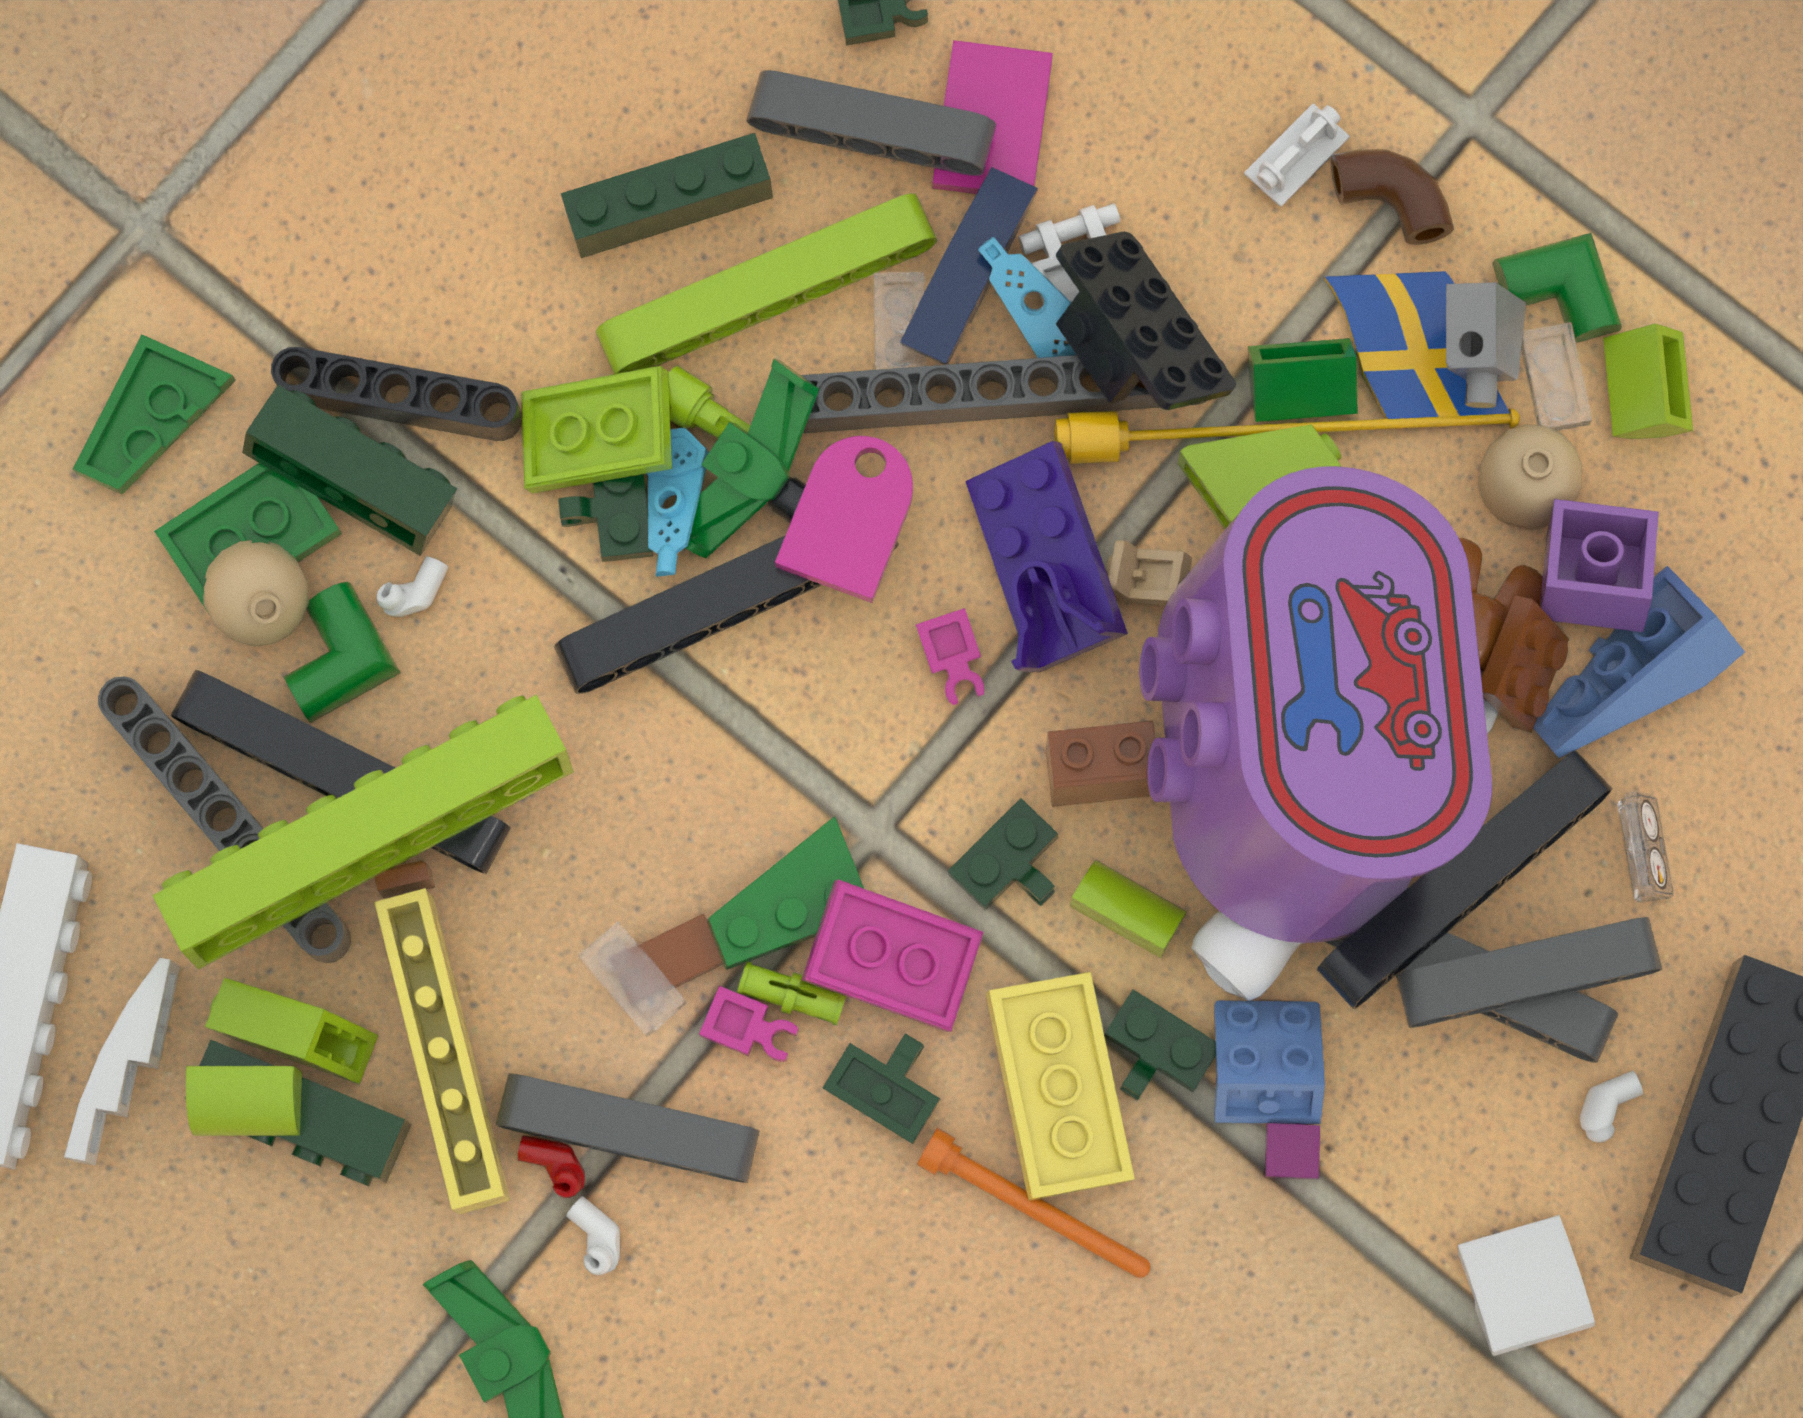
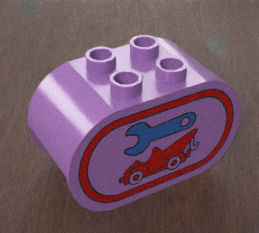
[1139,466,1492,943]

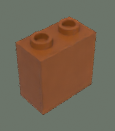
[1046,720,1155,807]

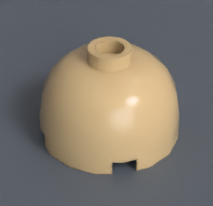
[1478,424,1582,530]
[203,540,309,646]

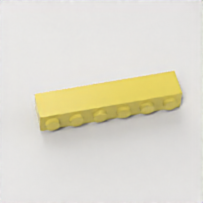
[374,888,511,1215]

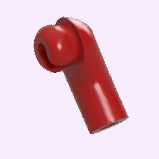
[517,1135,585,1198]

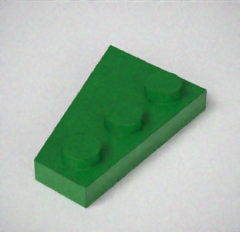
[73,334,236,494]
[707,816,864,970]

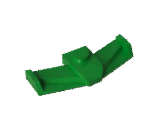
[668,358,819,559]
[422,1260,564,1418]

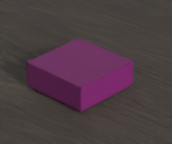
[1264,1123,1320,1180]

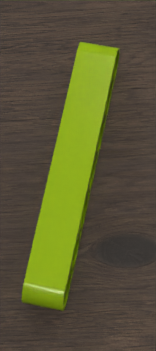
[595,193,938,374]

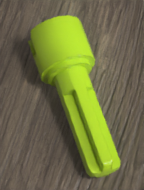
[668,366,750,438]

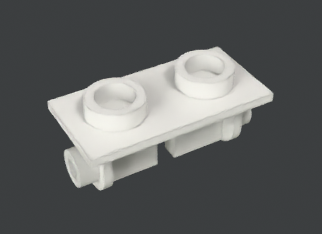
[1244,103,1350,207]

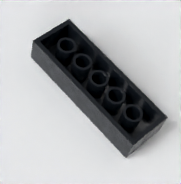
[1629,955,1803,1297]

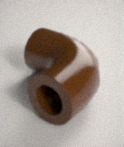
[1331,149,1454,245]

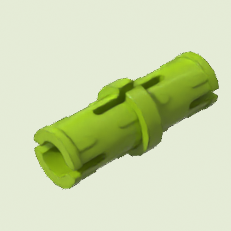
[737,961,846,1026]

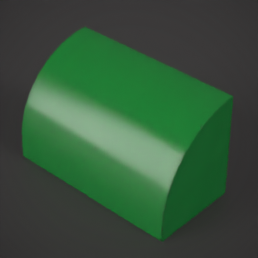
[1248,338,1358,422]

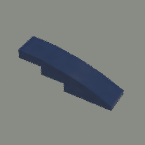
[900,167,1038,365]

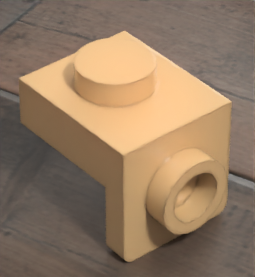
[1106,540,1192,606]

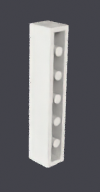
[0,843,92,1170]

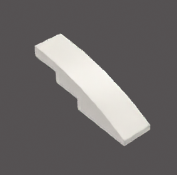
[64,958,180,1165]

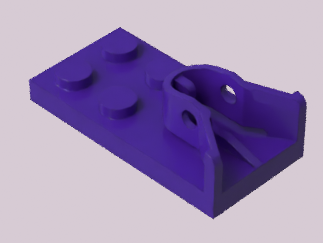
[965,441,1128,673]

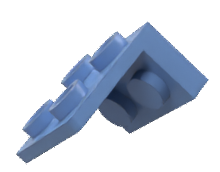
[1214,1000,1325,1124]

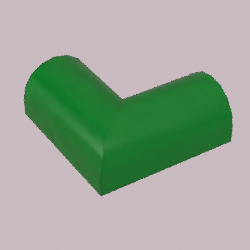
[1492,233,1622,344]
[283,582,401,723]

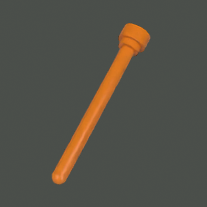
[916,1128,1151,1278]

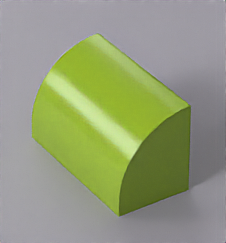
[1603,323,1693,439]
[1070,860,1187,958]
[186,1066,302,1136]

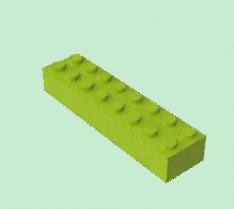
[152,694,574,970]

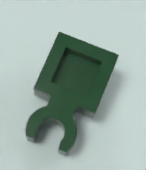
[837,0,928,46]

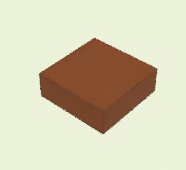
[375,860,435,898]

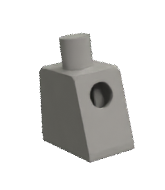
[1446,282,1526,408]

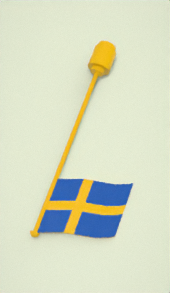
[1054,271,1520,464]

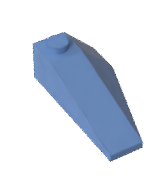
[1533,566,1745,758]

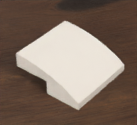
[1458,1215,1595,1356]

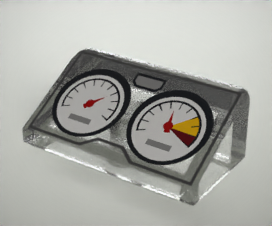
[1617,791,1674,903]

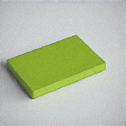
[521,366,672,494]

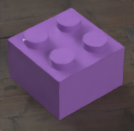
[1540,499,1659,632]

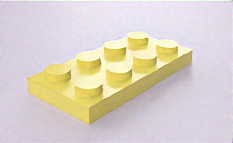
[985,972,1135,1201]

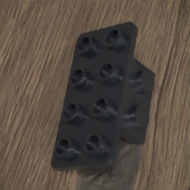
[1056,231,1236,410]

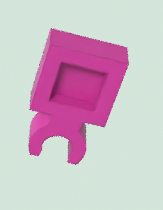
[916,608,984,705]
[699,986,799,1062]

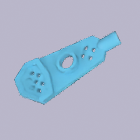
[978,237,1076,358]
[646,428,709,577]

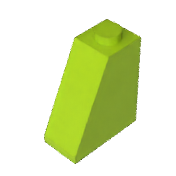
[1177,424,1342,530]
[205,977,378,1084]

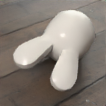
[1191,911,1303,1001]

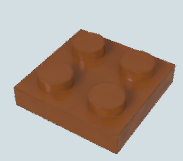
[1481,595,1569,733]

